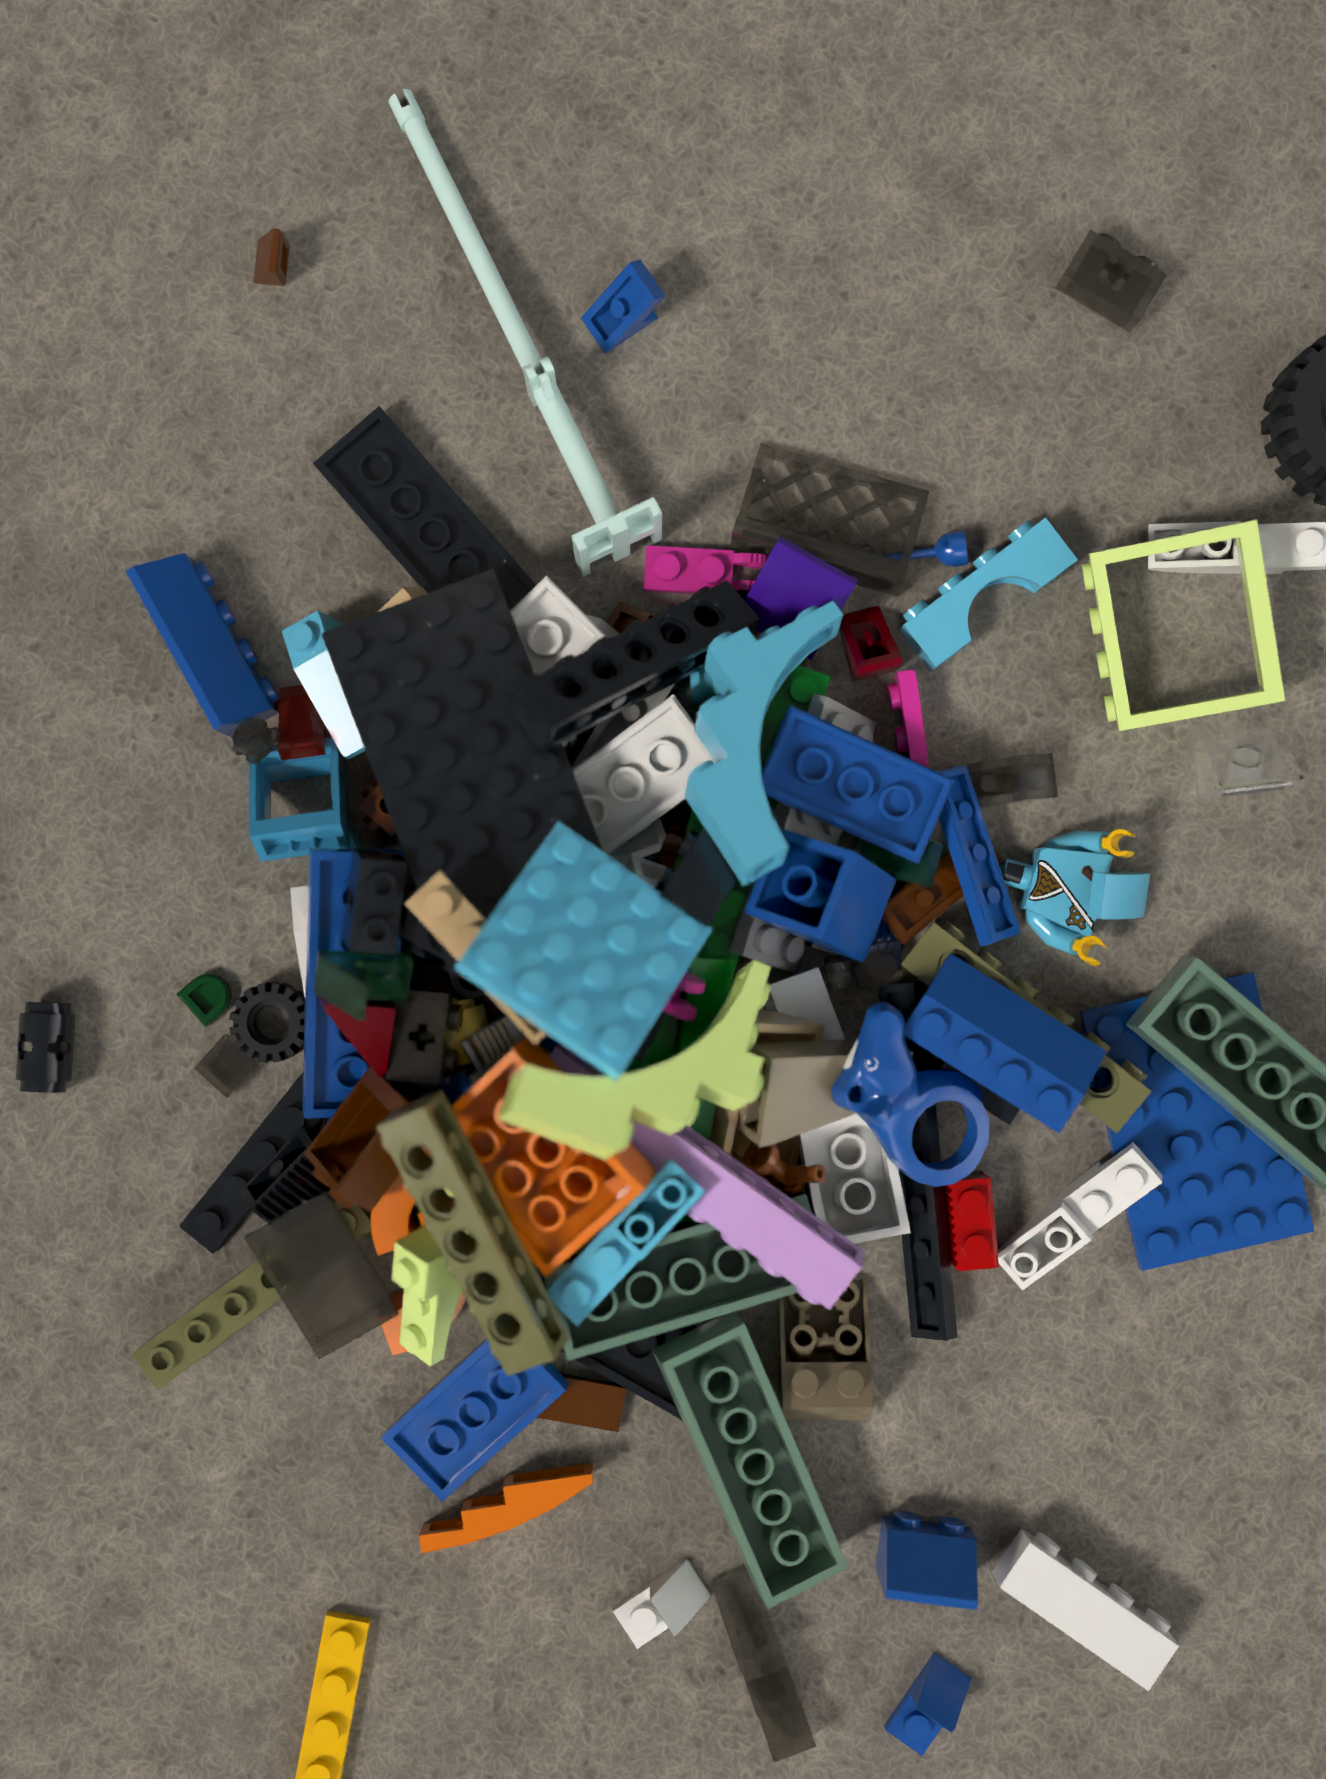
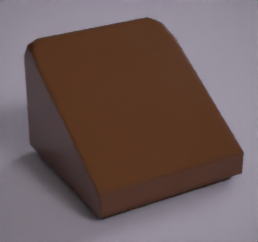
[253,228,290,286]

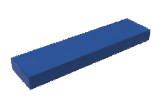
[938,764,1021,947]

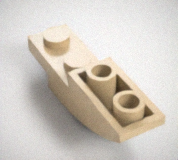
[404,871,547,1045]

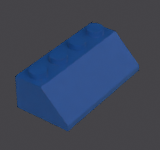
[126,553,280,738]
[904,953,1106,1134]

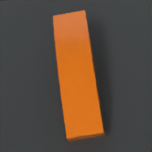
[419,1463,595,1554]

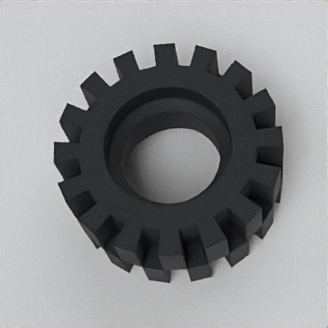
[229,982,305,1063]

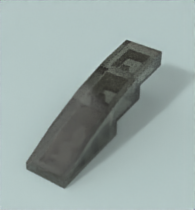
[710,1568,817,1762]

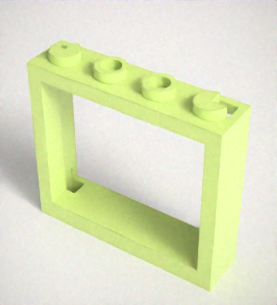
[1081,520,1285,731]

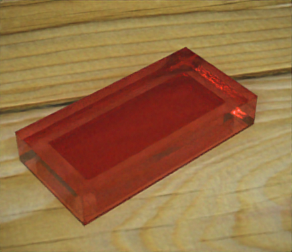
[277,685,326,761]

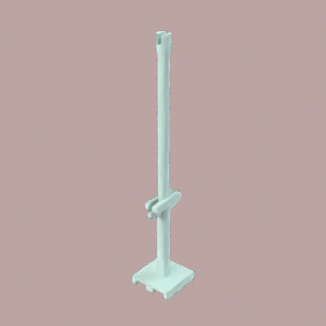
[389,89,662,577]

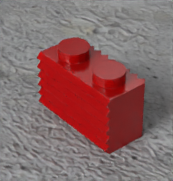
[944,1171,999,1271]

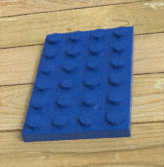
[1079,972,1314,1271]

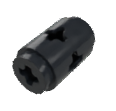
[16,1002,76,1093]

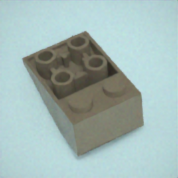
[778,1274,874,1421]

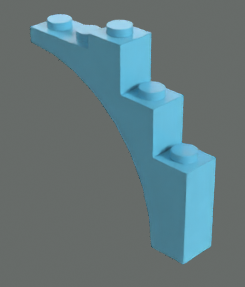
[684,601,843,886]

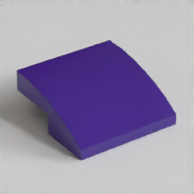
[744,537,858,660]

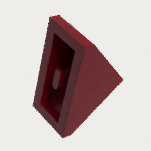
[839,605,902,682]
[318,992,396,1077]

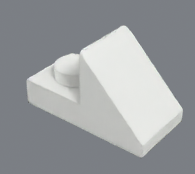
[613,1558,711,1649]

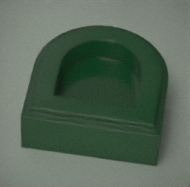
[176,974,232,1027]

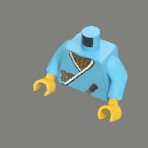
[1001,829,1136,967]

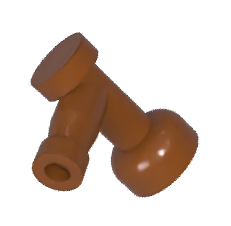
[743,1142,826,1195]

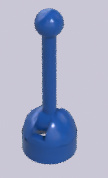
[860,530,968,570]

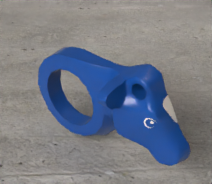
[831,1002,990,1187]

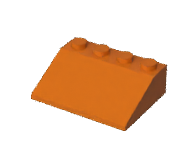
[424,1036,657,1277]

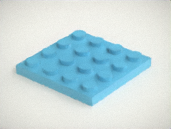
[454,821,713,1080]

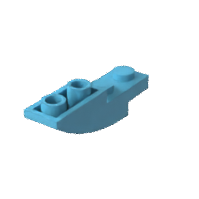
[546,1159,705,1326]

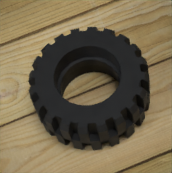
[1261,335,1326,506]

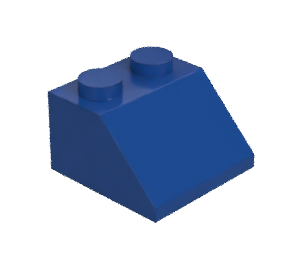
[876,1511,978,1610]

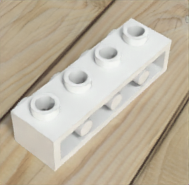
[992,1528,1179,1691]

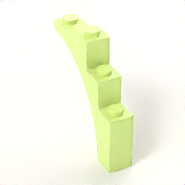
[498,960,771,1160]
[392,1189,476,1367]

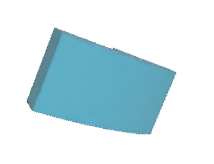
[1087,870,1150,919]

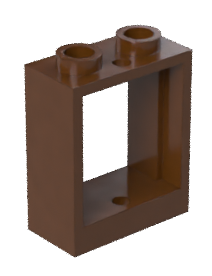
[304,1067,415,1212]

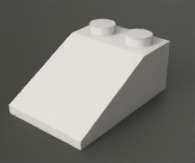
[798,1114,911,1244]

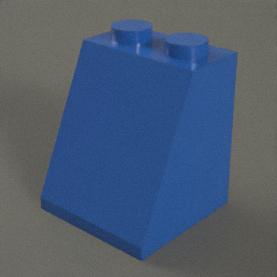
[744,827,896,963]

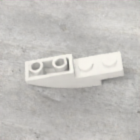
[1148,521,1326,574]
[998,1142,1163,1290]

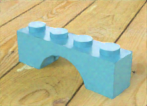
[899,517,1078,672]

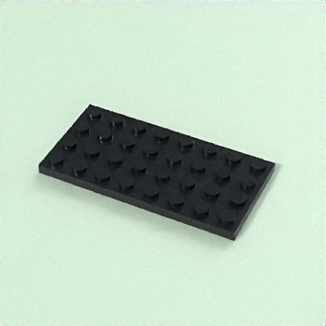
[321,569,604,978]

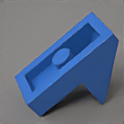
[581,259,665,354]
[884,1652,971,1756]

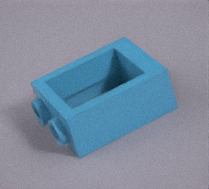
[249,737,350,862]

